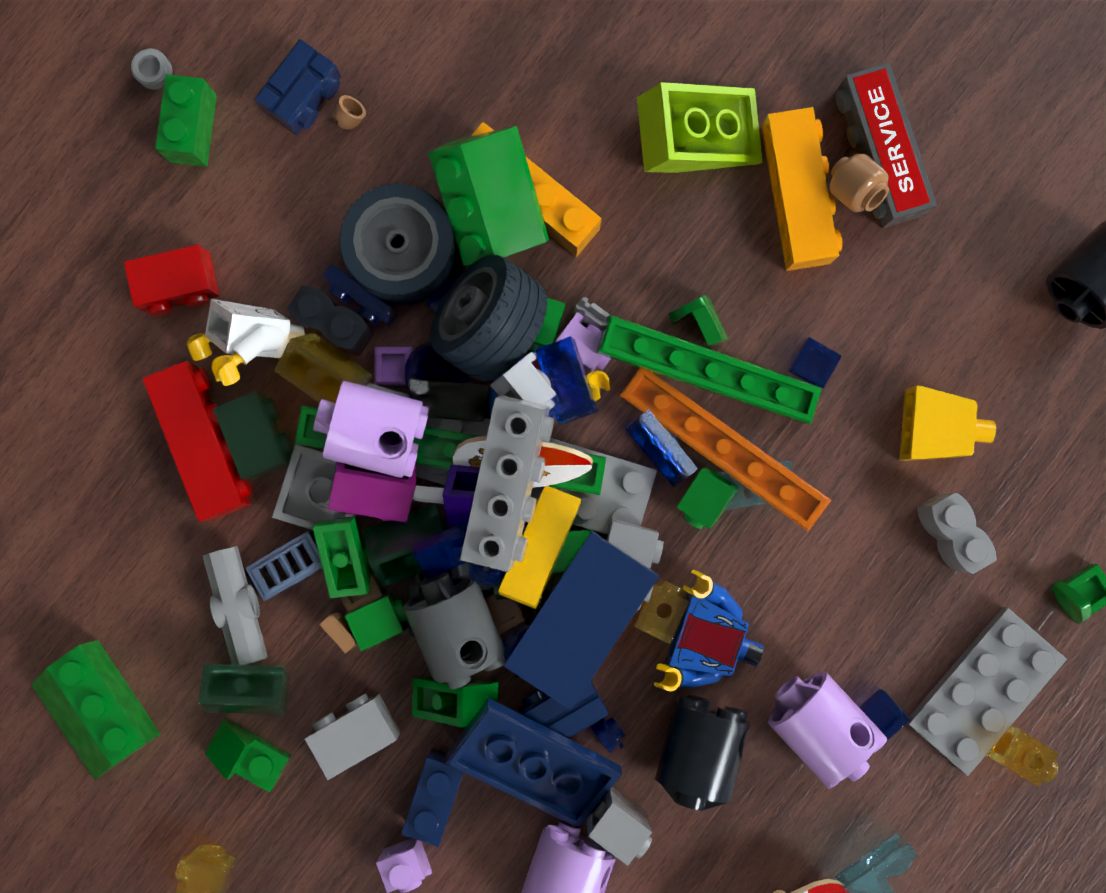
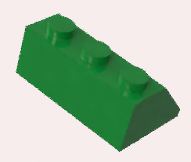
[428,125,549,265]
[31,640,161,780]

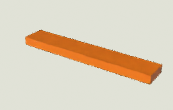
[620,368,832,532]

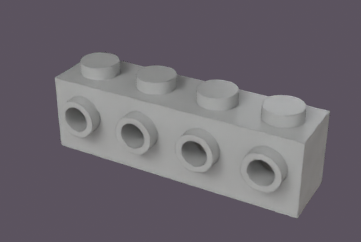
[460,395,554,572]

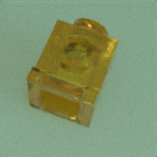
[632,580,689,644]
[987,726,1059,788]

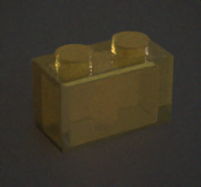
[274,333,373,403]

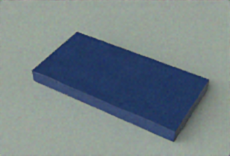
[504,531,659,710]
[446,698,622,828]

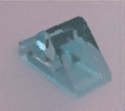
[835,832,918,893]

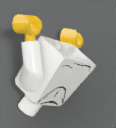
[187,299,305,386]

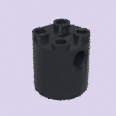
[1046,221,1106,329]
[655,694,750,811]

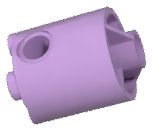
[313,381,429,478]
[768,671,887,789]
[521,820,616,893]

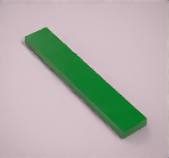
[596,315,822,424]

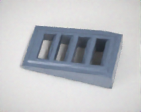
[246,531,323,601]

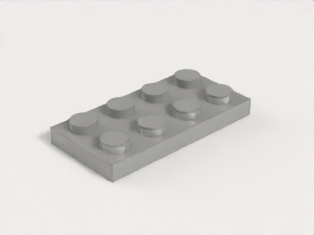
[904,607,1067,776]

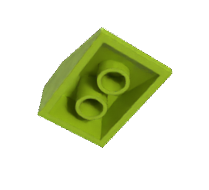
[637,82,763,173]

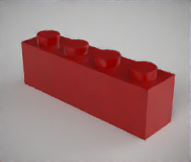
[142,361,252,522]

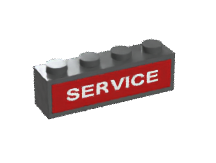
[835,62,937,228]

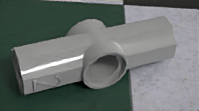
[203,546,268,668]

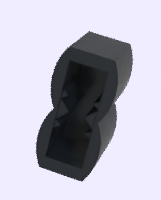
[287,285,374,356]

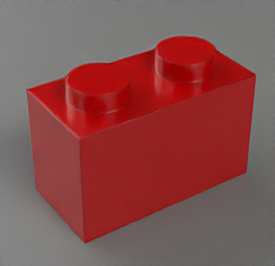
[124,244,220,316]

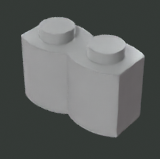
[917,492,997,574]

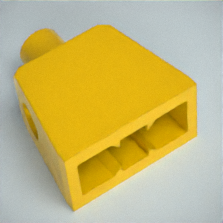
[899,386,996,461]

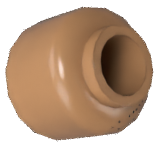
[830,154,889,212]

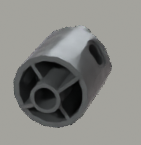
[403,571,506,689]

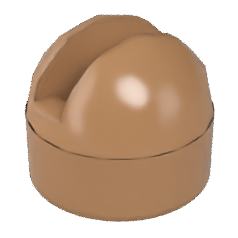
[332,95,366,130]

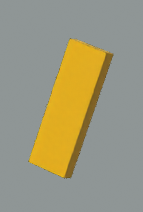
[498,486,581,609]

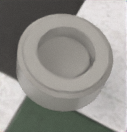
[131,48,173,90]

